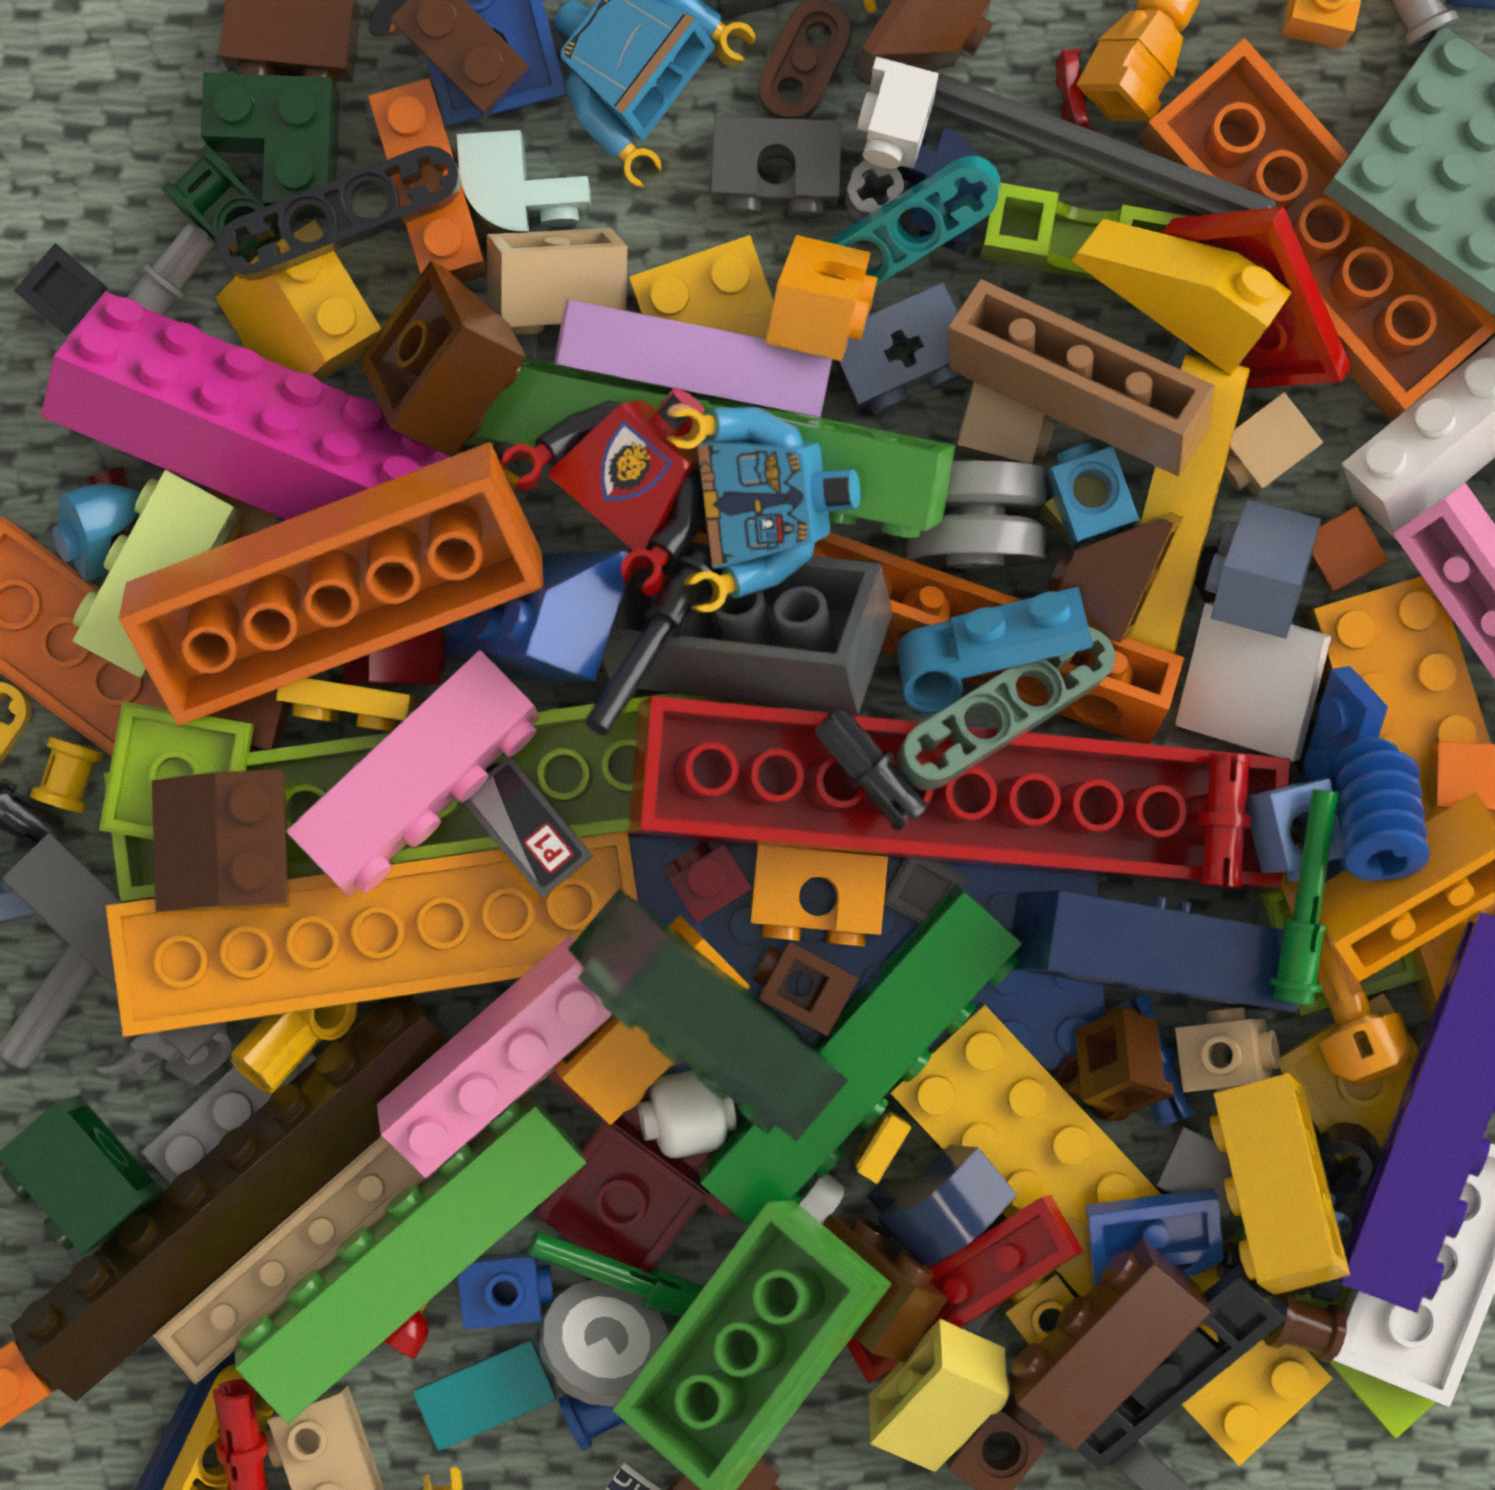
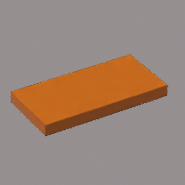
[0,516,168,757]

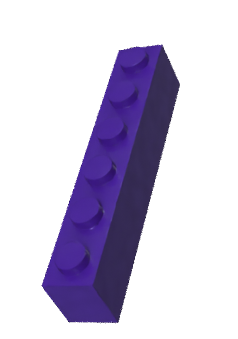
[1338,911,1495,1313]

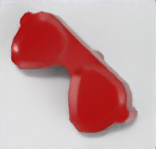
[1055,48,1095,131]

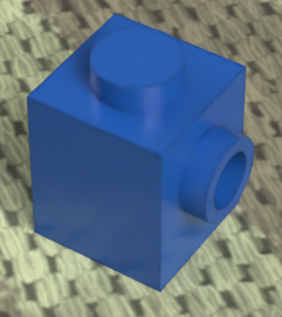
[458,1251,554,1330]

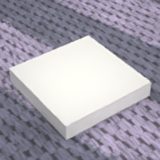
[1175,602,1332,762]

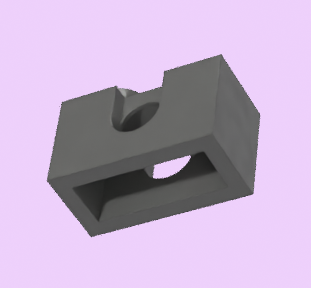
[711,116,842,219]

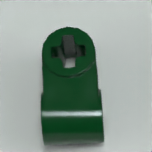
[161,144,280,264]

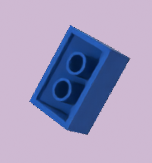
[444,551,629,681]

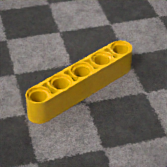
[1128,352,1250,654]

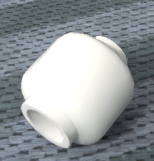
[638,1068,736,1158]

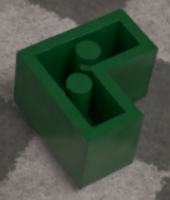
[201,73,340,219]

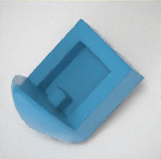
[52,484,141,582]

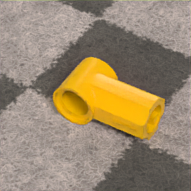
[230,1003,358,1095]

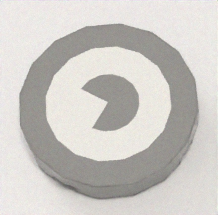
[539,1279,669,1406]

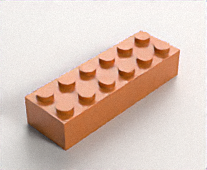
[1140,38,1495,421]
[119,442,543,726]

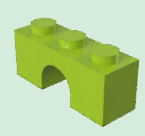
[979,183,1186,281]

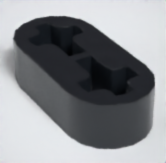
[1317,1122,1379,1211]

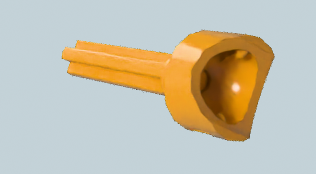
[1281,842,1412,1086]

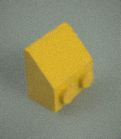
[215,220,382,382]

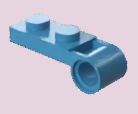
[896,587,1093,714]

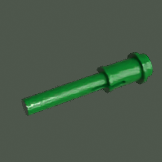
[1269,789,1338,1005]
[527,1230,704,1319]

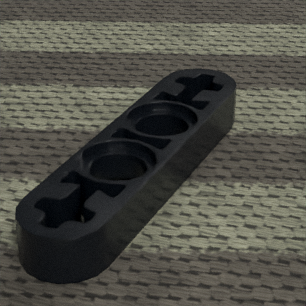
[218,146,461,281]

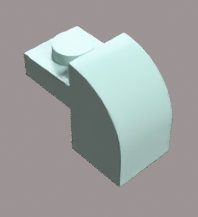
[457,130,592,234]

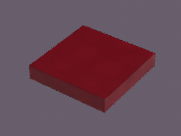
[534,1117,710,1273]

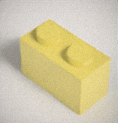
[869,1319,1010,1472]

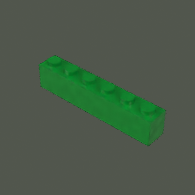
[699,883,1022,1226]

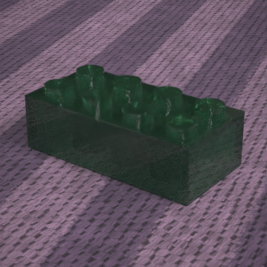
[567,888,848,1142]

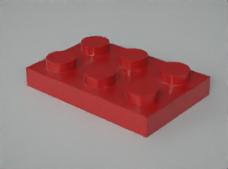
[1162,206,1351,389]

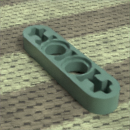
[896,627,1115,790]

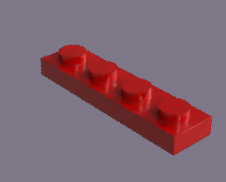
[846,1195,1084,1384]

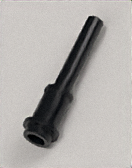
[585,550,720,736]

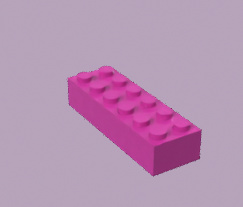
[41,291,450,520]

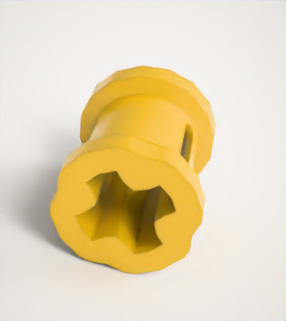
[30,736,104,814]

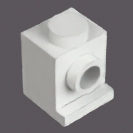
[857,57,939,169]

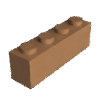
[948,279,1214,477]

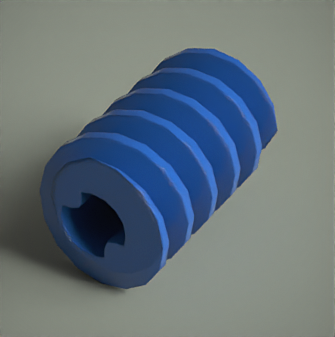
[1334,737,1430,881]

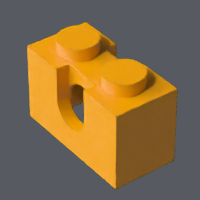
[765,235,878,361]
[749,845,888,946]

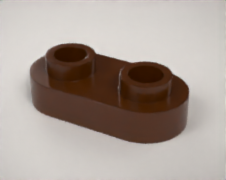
[759,0,851,119]

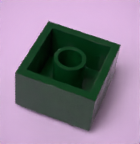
[0,1095,164,1255]

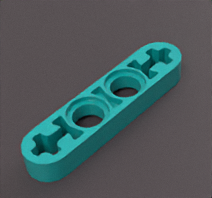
[827,156,1001,286]

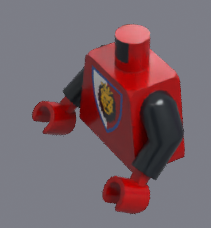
[502,388,705,596]

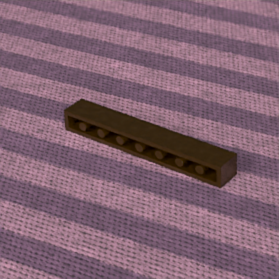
[10,995,452,1402]

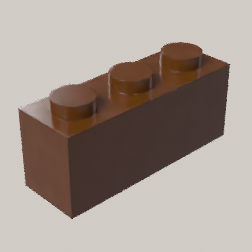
[1008,1237,1211,1451]

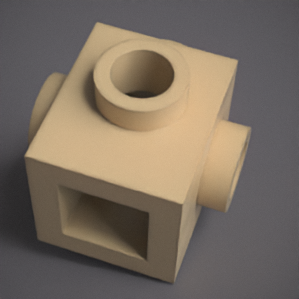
[1175,1007,1280,1093]

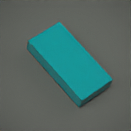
[413,1338,557,1451]

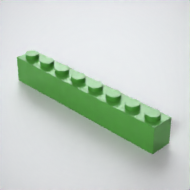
[463,358,955,538]

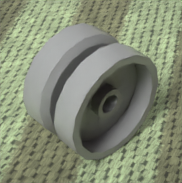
[904,461,1047,569]

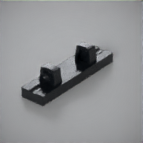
[1076,1264,1287,1471]

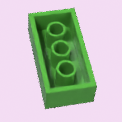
[613,1200,892,1490]

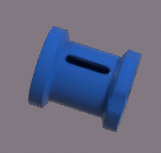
[559,1394,626,1451]

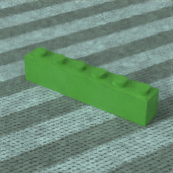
[235,1092,586,1424]

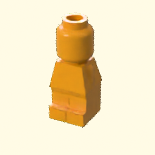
[1076,0,1201,121]

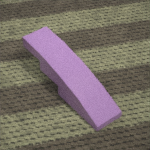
[554,299,832,417]

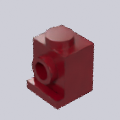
[662,840,752,923]

